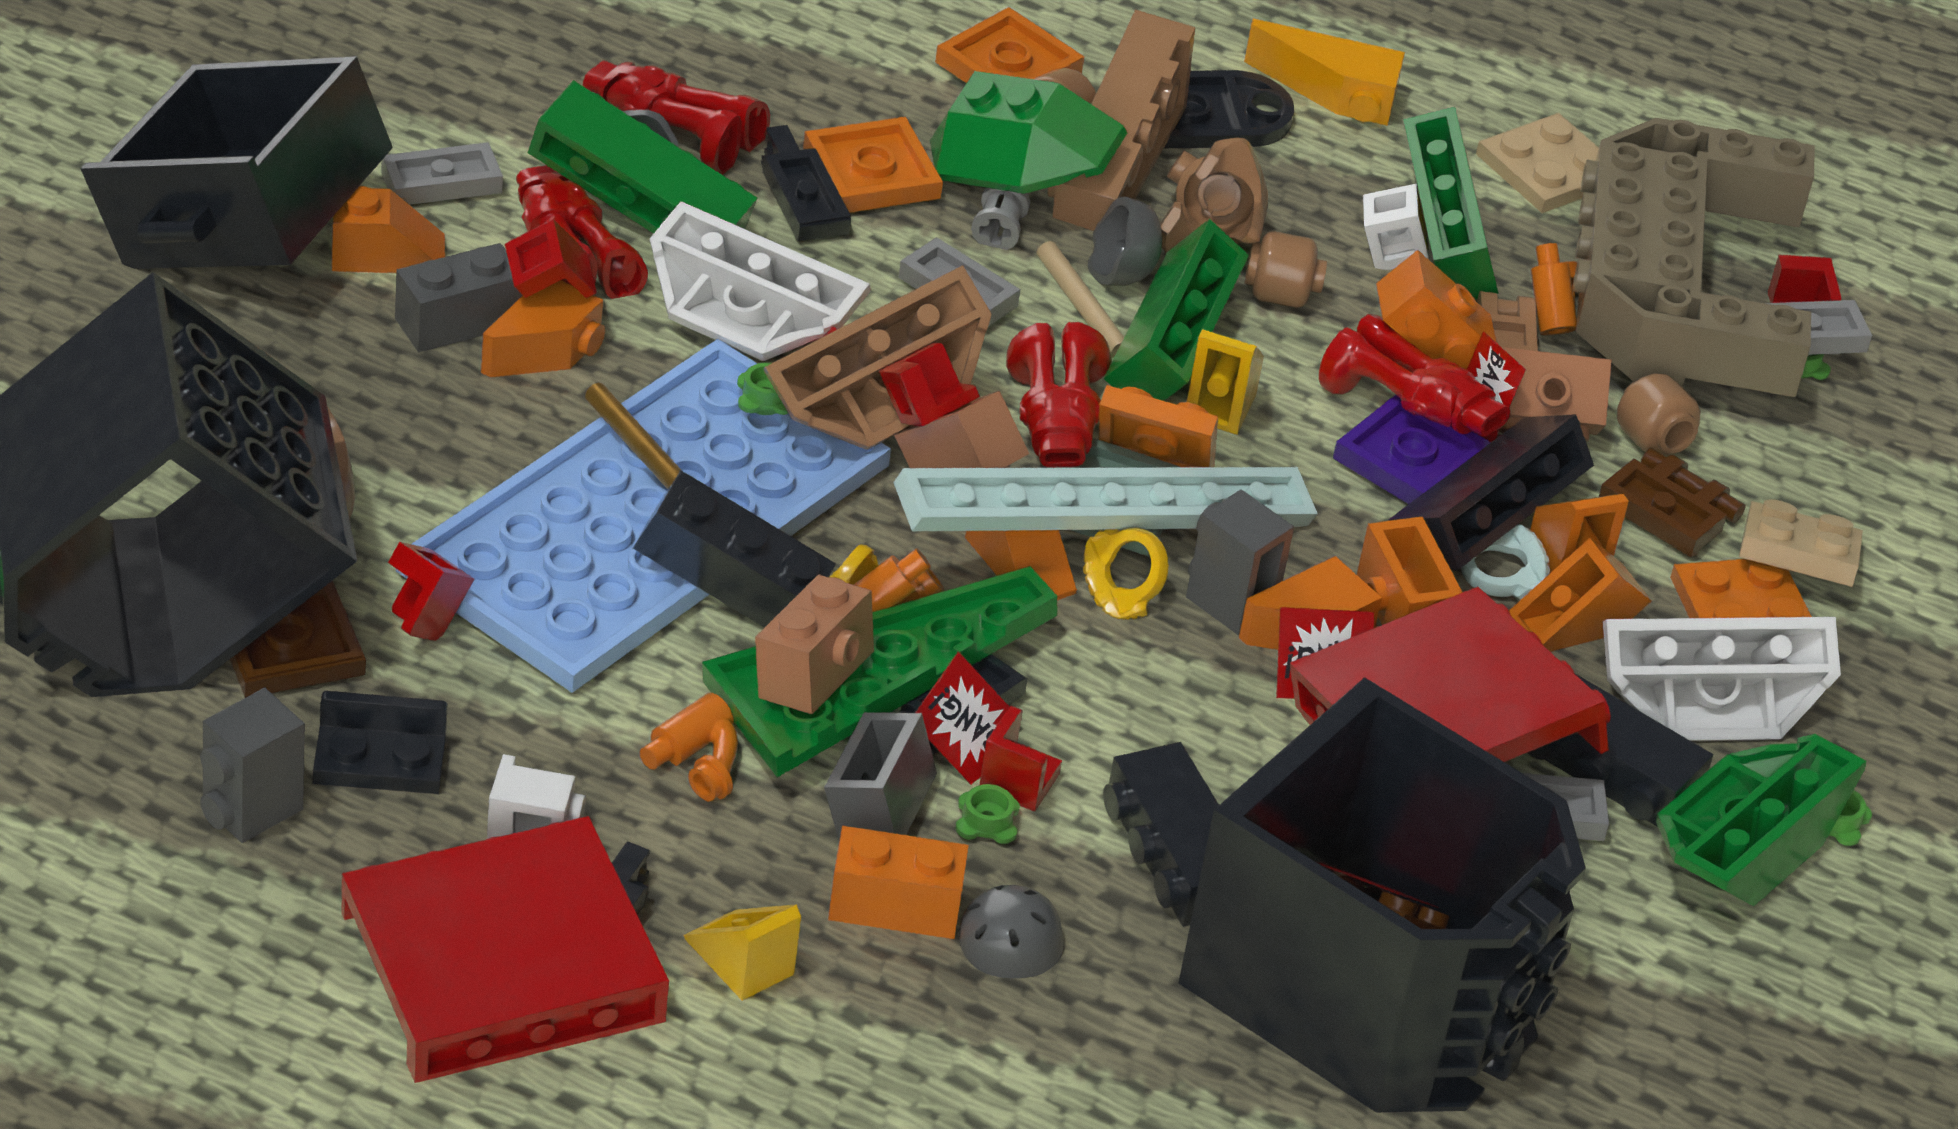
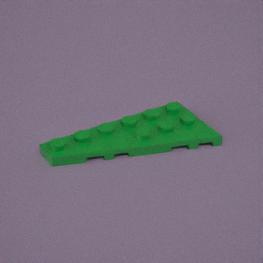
[702,566,1058,778]

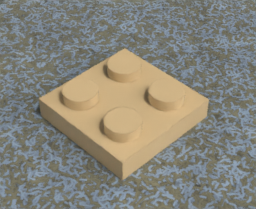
[1476,113,1599,213]
[1739,499,1863,587]

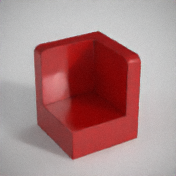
[505,219,597,299]
[1768,254,1842,303]
[879,343,980,427]
[388,542,474,641]
[980,706,1062,812]

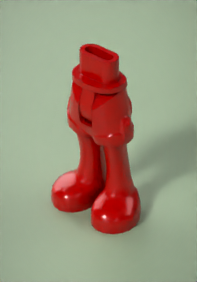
[583,60,770,175]
[516,165,648,299]
[1318,314,1510,437]
[1006,322,1112,468]

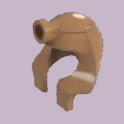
[1160,138,1268,253]

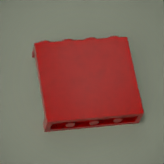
[1290,586,1611,762]
[341,816,669,1083]

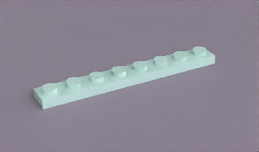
[893,467,1318,532]

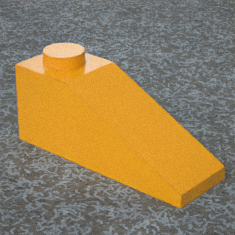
[1244,18,1405,126]

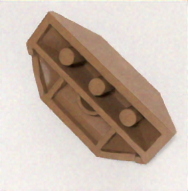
[764,265,992,450]

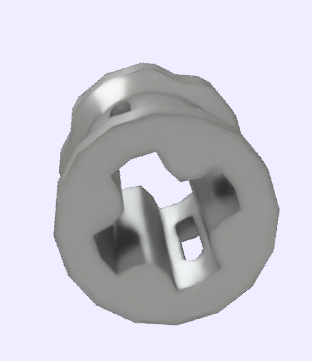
[971,188,1030,250]

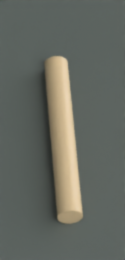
[1037,241,1124,358]

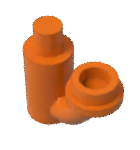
[1531,243,1577,335]
[853,548,944,612]
[640,693,738,802]

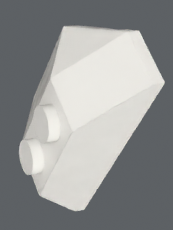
[650,202,871,361]
[1603,617,1841,741]

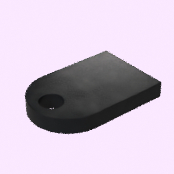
[1163,70,1294,149]

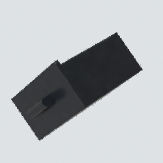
[80,56,393,269]

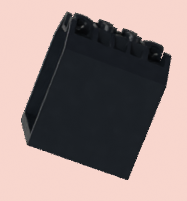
[0,272,357,697]
[1178,677,1586,1113]

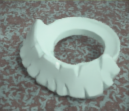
[1461,524,1550,602]

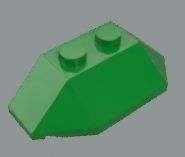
[929,71,1128,194]
[1656,734,1867,906]

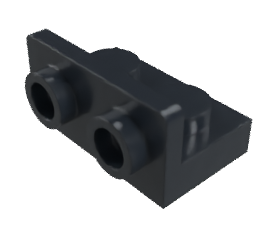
[312,691,448,795]

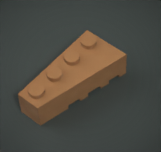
[1048,9,1195,231]

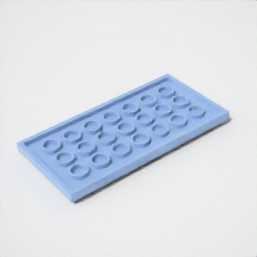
[396,339,891,693]

